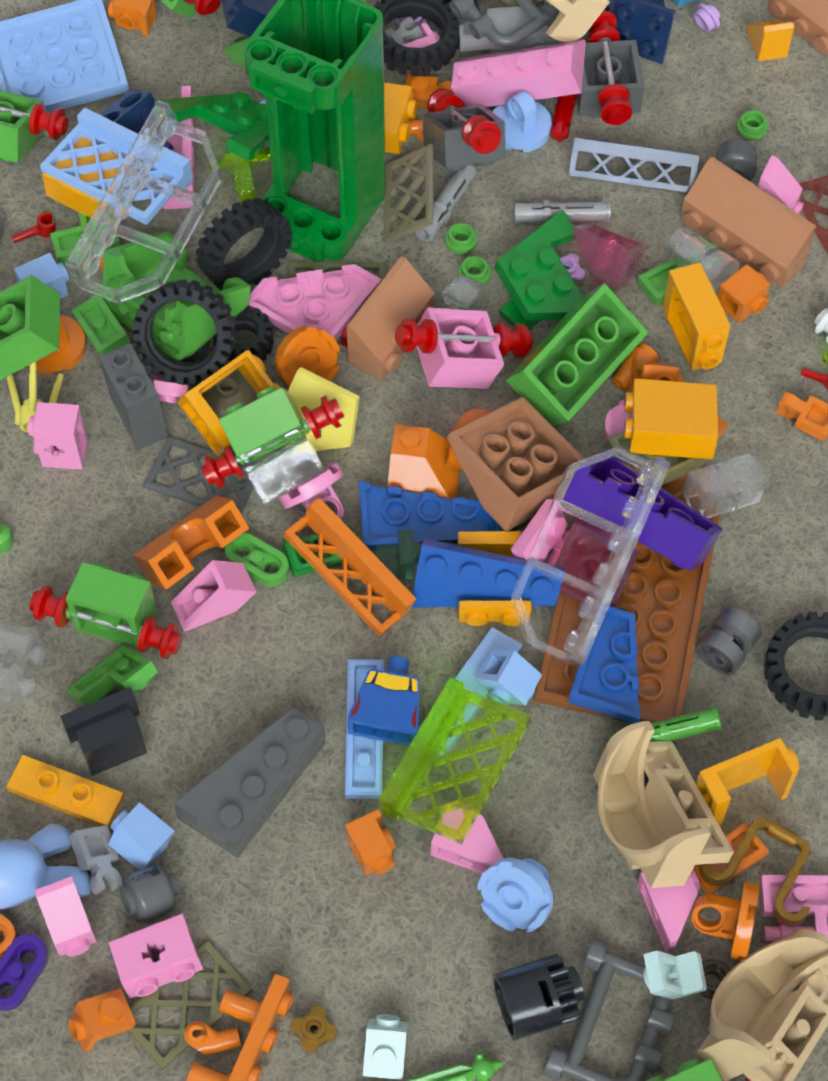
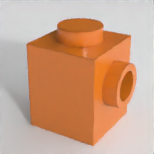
[717,264,771,323]

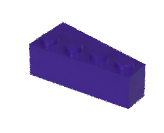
[561,452,723,570]

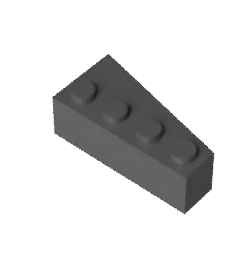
[174,707,325,858]

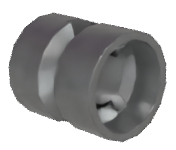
[696,607,762,676]

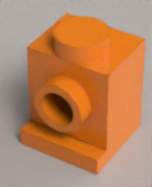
[108,0,157,36]
[628,360,684,392]
[345,809,396,876]

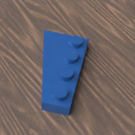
[359,481,503,550]
[412,539,564,607]

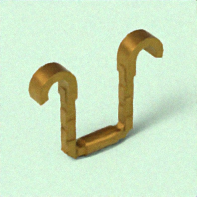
[698,817,812,927]

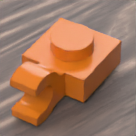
[405,74,453,108]
[775,392,828,442]

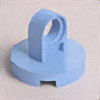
[493,91,552,152]
[477,857,553,933]

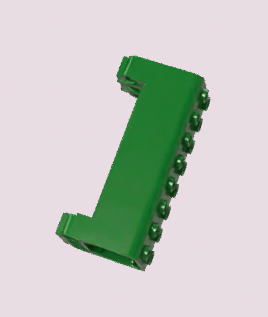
[244,0,386,262]

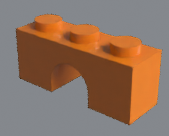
[133,495,249,590]

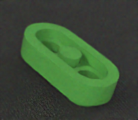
[224,533,289,587]

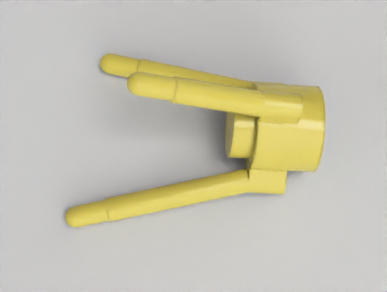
[6,362,64,432]

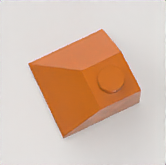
[387,424,461,499]

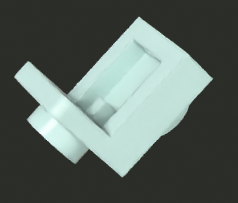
[643,950,707,1000]
[363,1014,408,1080]

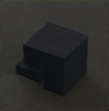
[60,687,147,776]

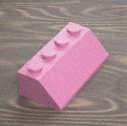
[451,39,586,107]

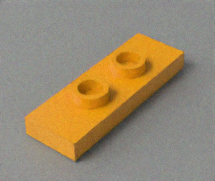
[6,755,125,829]

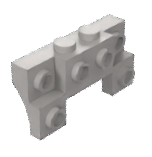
[458,0,582,54]

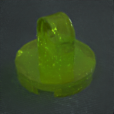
[207,148,271,205]

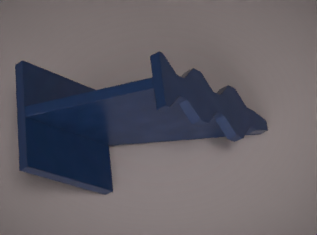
[605,0,676,64]

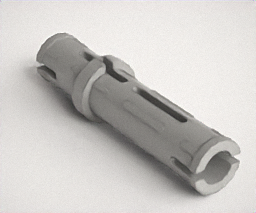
[415,165,477,242]
[513,200,611,225]

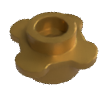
[290,1006,337,1053]

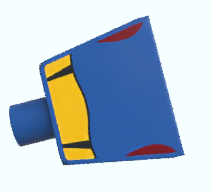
[348,656,420,747]

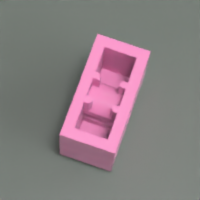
[28,402,88,469]
[109,913,203,998]

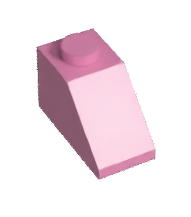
[758,155,804,215]
[170,560,257,631]
[431,803,504,874]
[637,869,700,954]
[34,876,96,957]

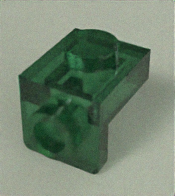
[376,530,421,580]

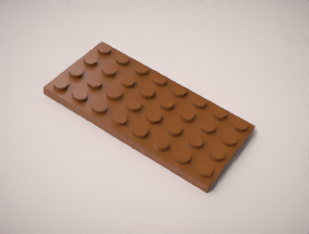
[535,452,727,723]

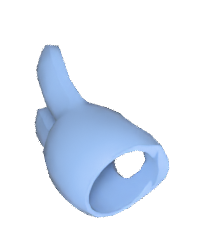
[0,824,91,909]

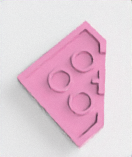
[248,264,382,341]

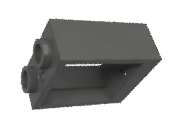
[99,343,168,451]

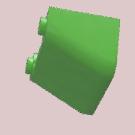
[102,231,251,360]

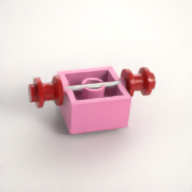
[395,308,533,389]

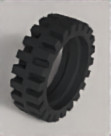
[374,0,459,76]
[196,198,293,290]
[132,280,237,385]
[764,611,828,721]

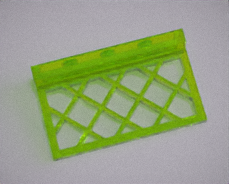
[379,677,531,845]

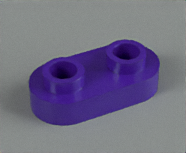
[0,934,48,1011]

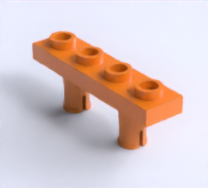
[186,974,294,1081]

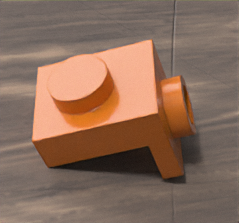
[69,988,136,1053]

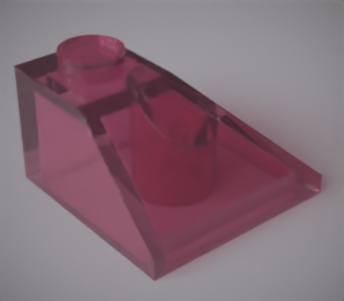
[573,223,649,290]
[555,514,639,610]

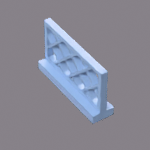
[40,108,193,225]

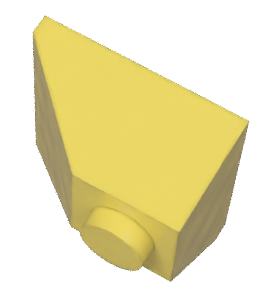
[287,367,360,453]

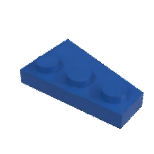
[568,603,640,724]

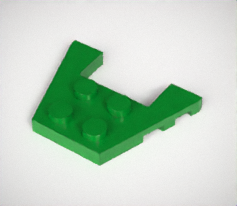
[153,92,269,161]
[494,210,616,320]

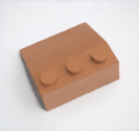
[447,397,587,532]

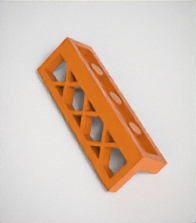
[283,498,416,637]

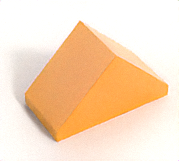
[746,20,794,61]

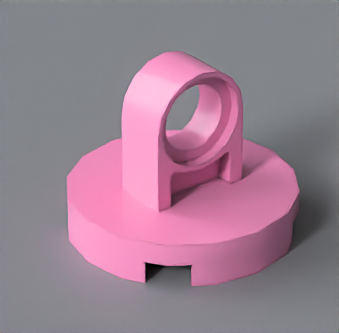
[277,461,344,519]

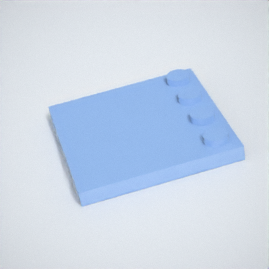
[0,0,130,113]

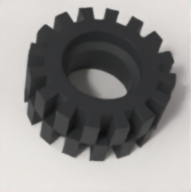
[213,305,273,363]

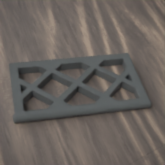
[143,436,263,515]

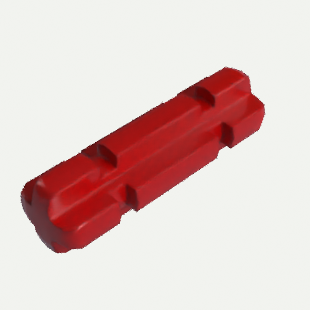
[550,94,577,142]

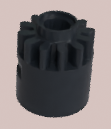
[492,953,585,1041]

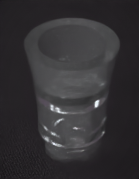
[665,227,740,295]

